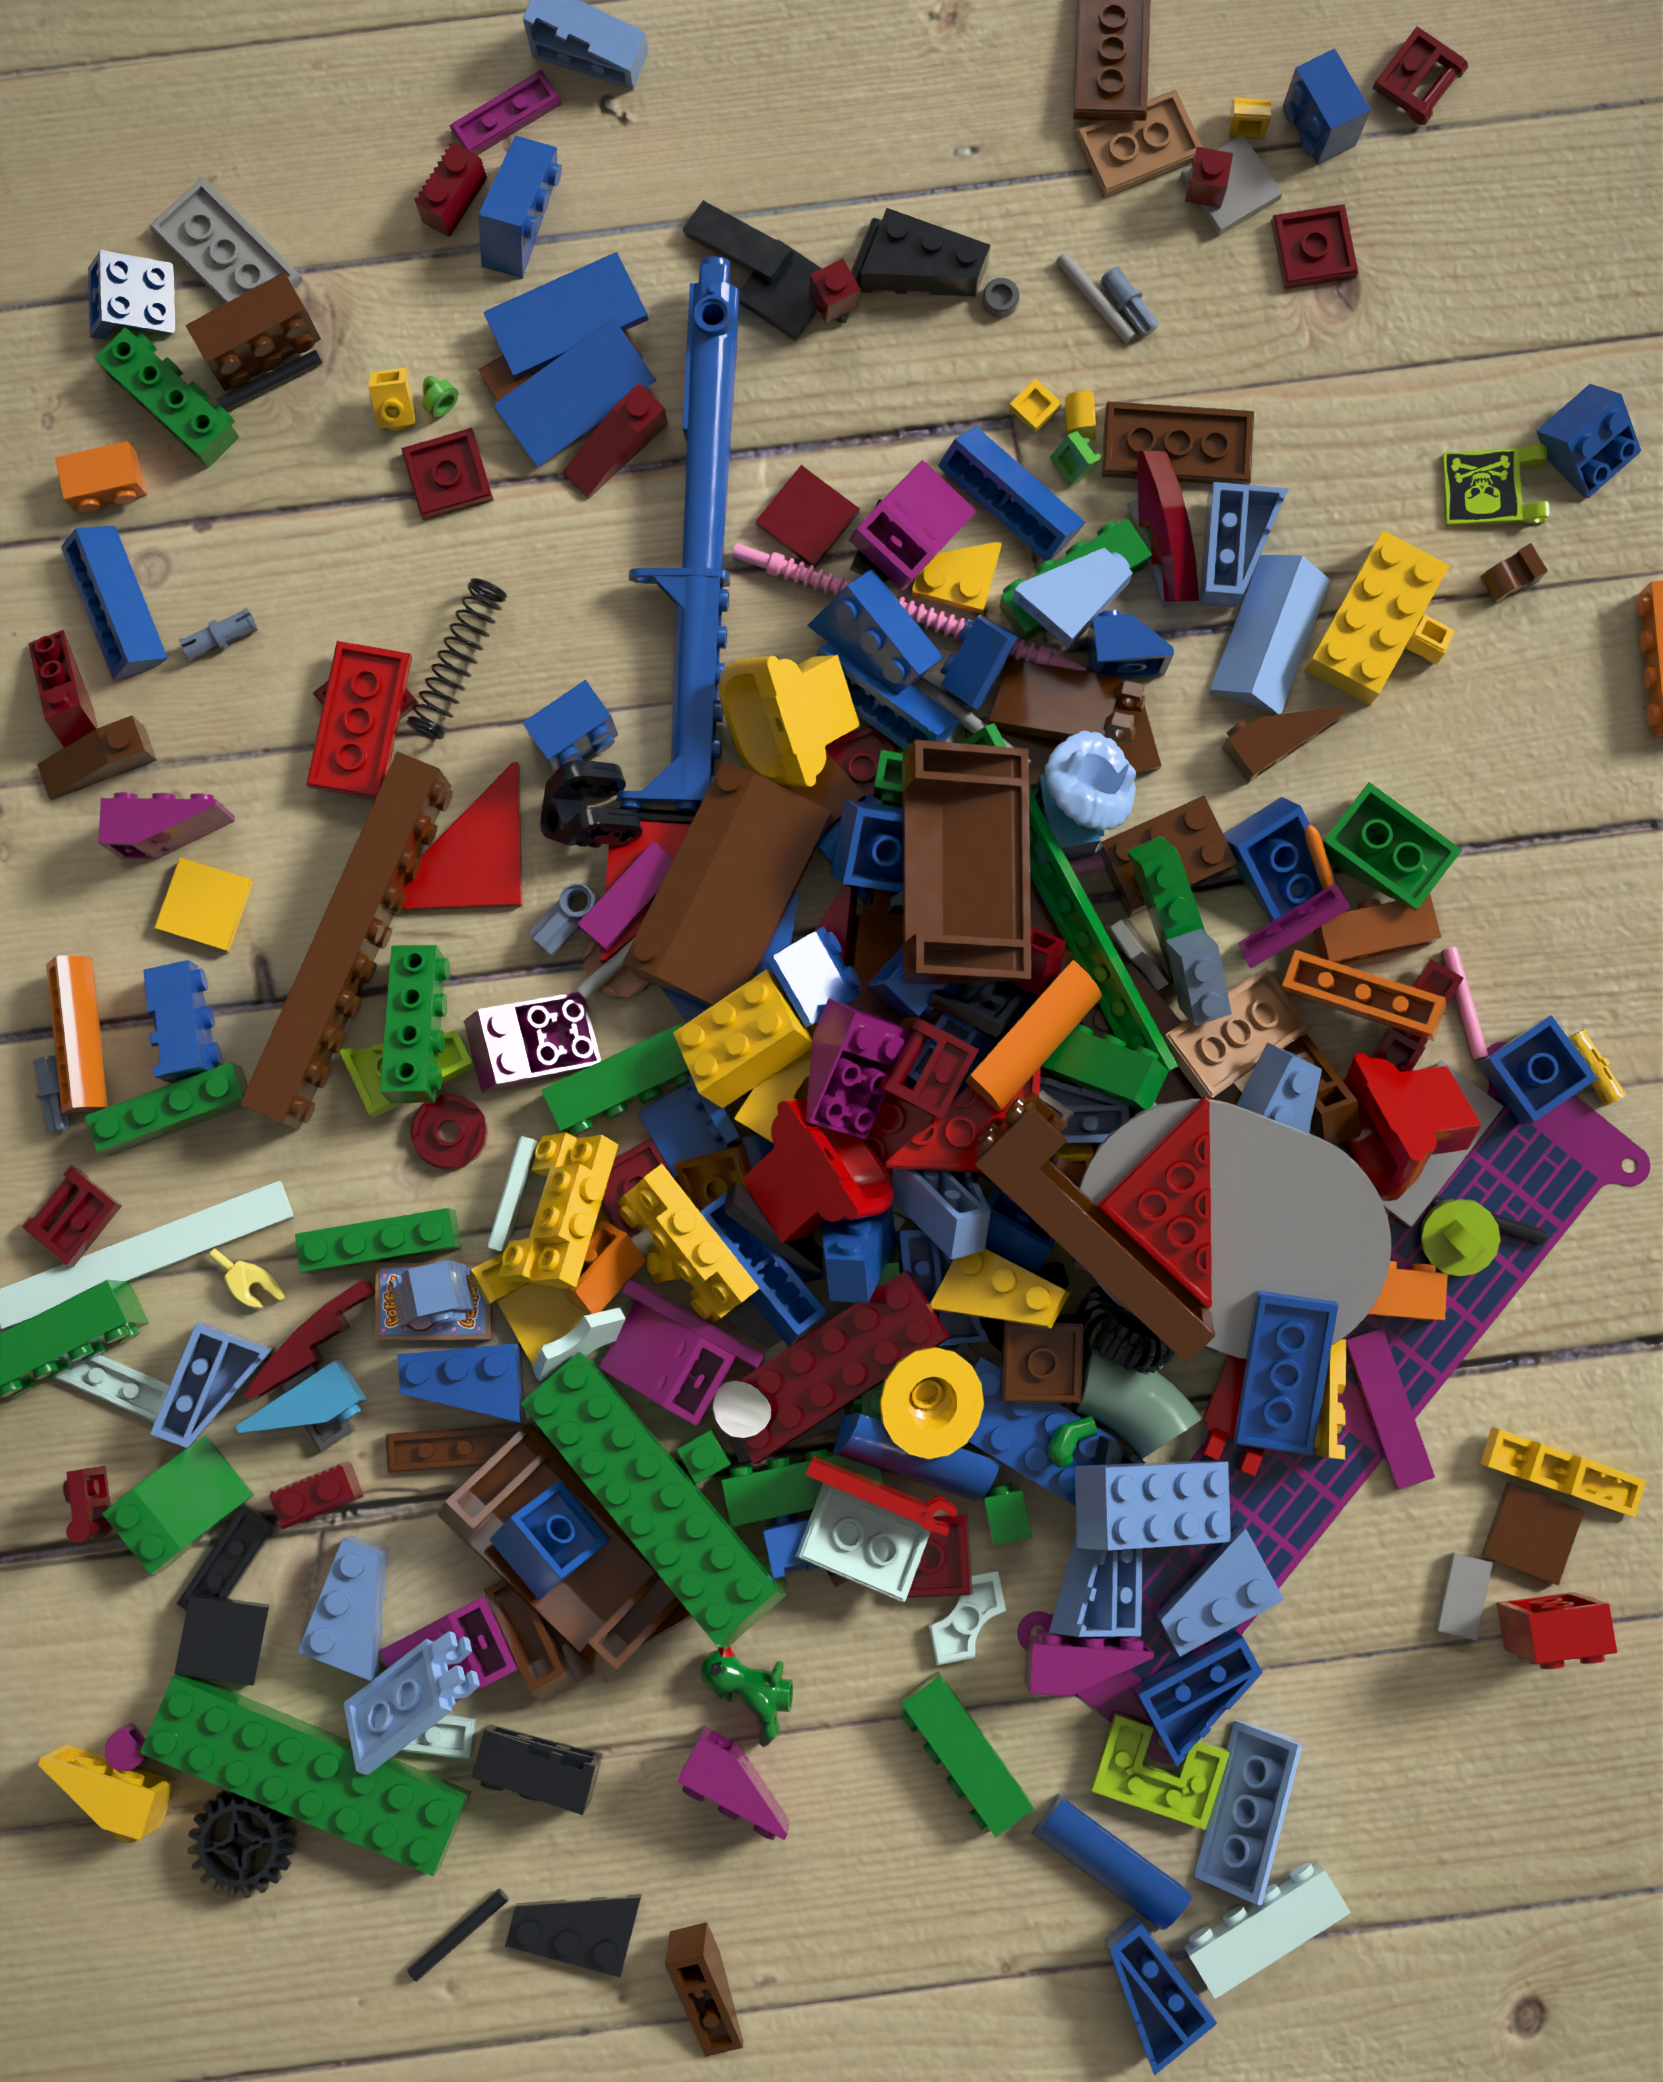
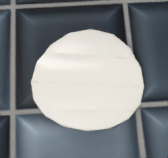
[713,1381,771,1438]

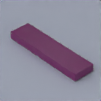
[622,1279,765,1368]
[1346,1328,1435,1490]

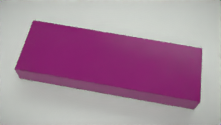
[449,69,562,155]
[577,841,674,952]
[1238,884,1351,969]

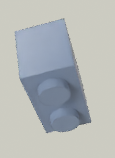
[1165,929,1232,1026]

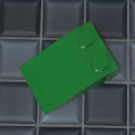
[1323,782,1462,911]
[102,1435,254,1575]

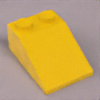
[38,1745,177,1843]

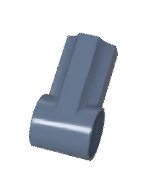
[528,883,599,957]

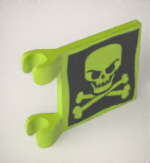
[1442,444,1551,526]

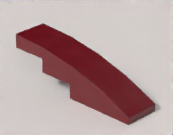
[1137,451,1199,602]
[1371,958,1464,1072]
[244,1280,375,1400]

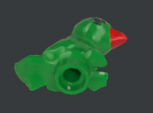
[700,1646,793,1747]

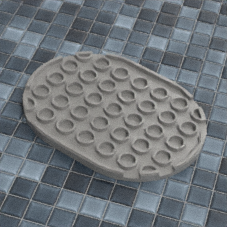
[1079,1099,1391,1359]

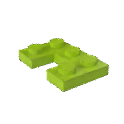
[1091,1712,1230,1830]

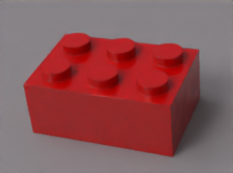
[1497,1592,1618,1670]

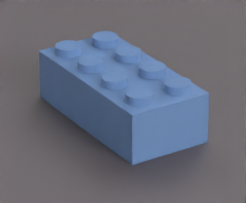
[1075,1461,1231,1551]

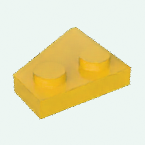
[911,542,1002,614]

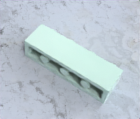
[1184,1862,1351,1999]

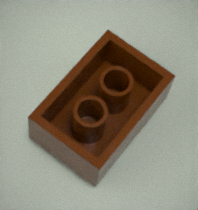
[185,272,321,391]
[1097,795,1237,918]

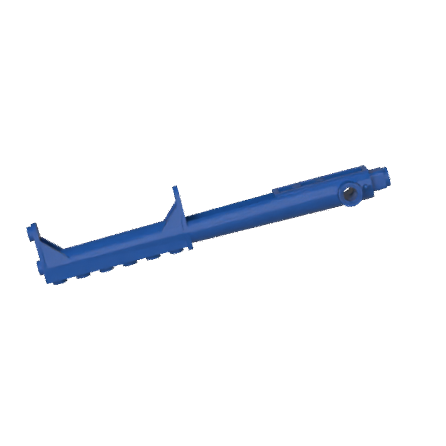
[617,256,740,812]

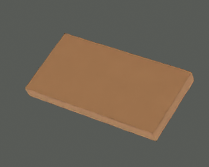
[1163,967,1312,1099]

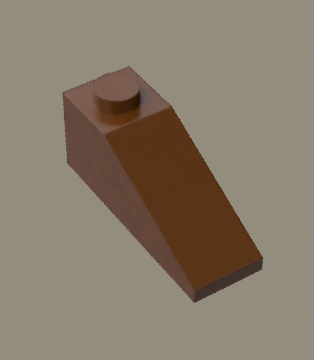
[1222,706,1346,783]
[37,716,157,800]
[1283,1034,1361,1145]
[665,1922,744,2057]

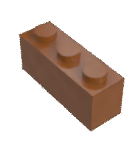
[1313,893,1441,964]

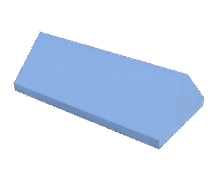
[1209,555,1331,715]
[1194,1720,1303,1905]

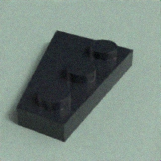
[505,1894,642,1977]

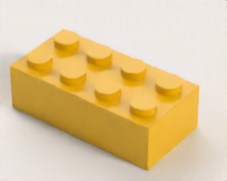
[1304,530,1450,705]

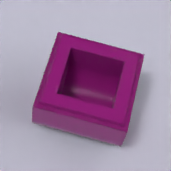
[105,1723,150,1771]

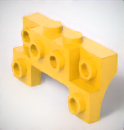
[498,1132,618,1289]
[617,1164,759,1324]

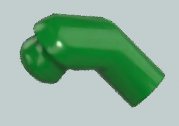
[1048,1416,1098,1468]

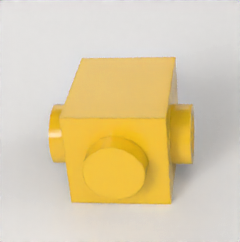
[368,367,416,431]

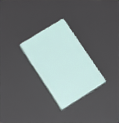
[795,1483,931,1602]

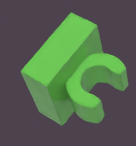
[1050,431,1101,486]

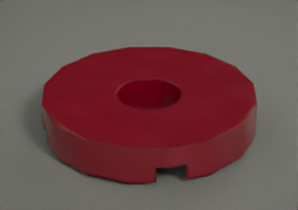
[410,1093,488,1170]

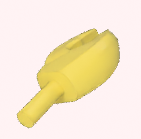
[208,1248,285,1309]

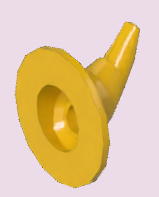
[879,1347,984,1459]

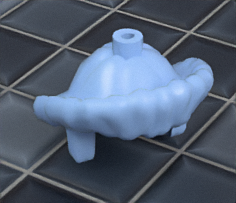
[1045,730,1136,831]

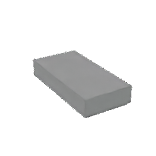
[1435,1552,1493,1640]

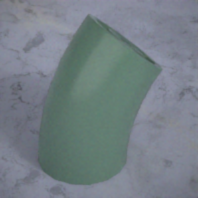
[1072,1341,1203,1459]

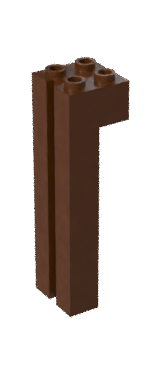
[975,1092,1215,1364]

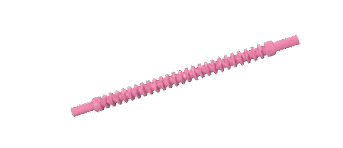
[732,543,1087,671]

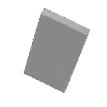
[149,178,303,304]
[1382,1060,1504,1228]

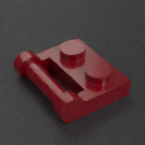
[1372,26,1468,125]
[879,1018,979,1121]
[22,1165,122,1267]
[63,1466,113,1543]

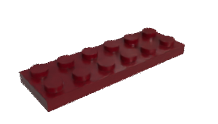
[738,1270,950,1464]

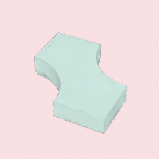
[533,1308,626,1381]
[929,1570,1006,1665]

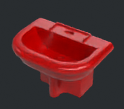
[1343,1053,1482,1201]
[741,1098,895,1243]

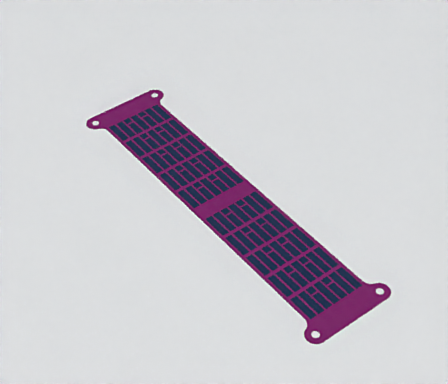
[1017,1042,1651,1764]

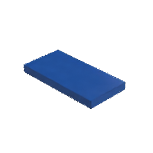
[483,252,649,380]
[493,318,657,467]
[1233,1290,1338,1456]

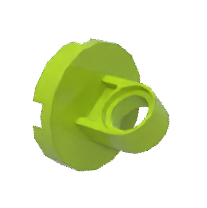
[1421,1199,1501,1277]

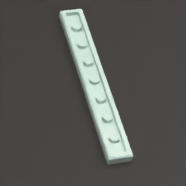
[0,1181,294,1329]

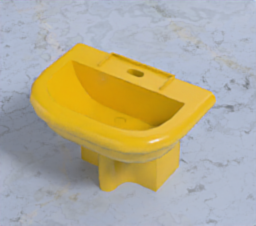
[718,655,860,787]

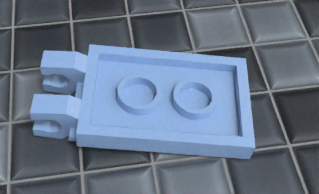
[343,1631,480,1775]

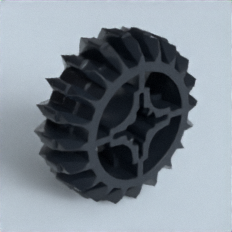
[1076,1287,1175,1373]
[187,1790,297,1898]

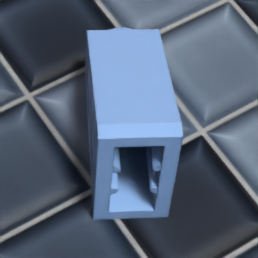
[1013,548,1133,649]

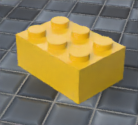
[673,969,813,1109]

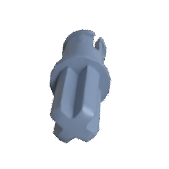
[1100,266,1159,336]
[33,1056,70,1133]

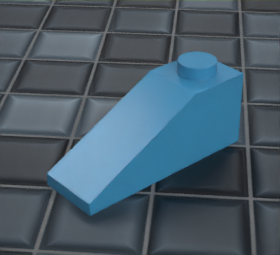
[235,1360,367,1433]

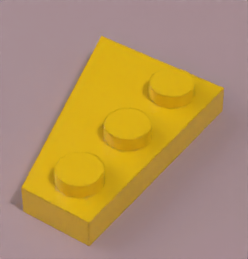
[930,1249,1070,1329]
[1314,1339,1346,1459]

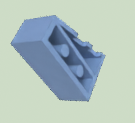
[390,1260,475,1327]

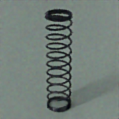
[406,578,507,740]

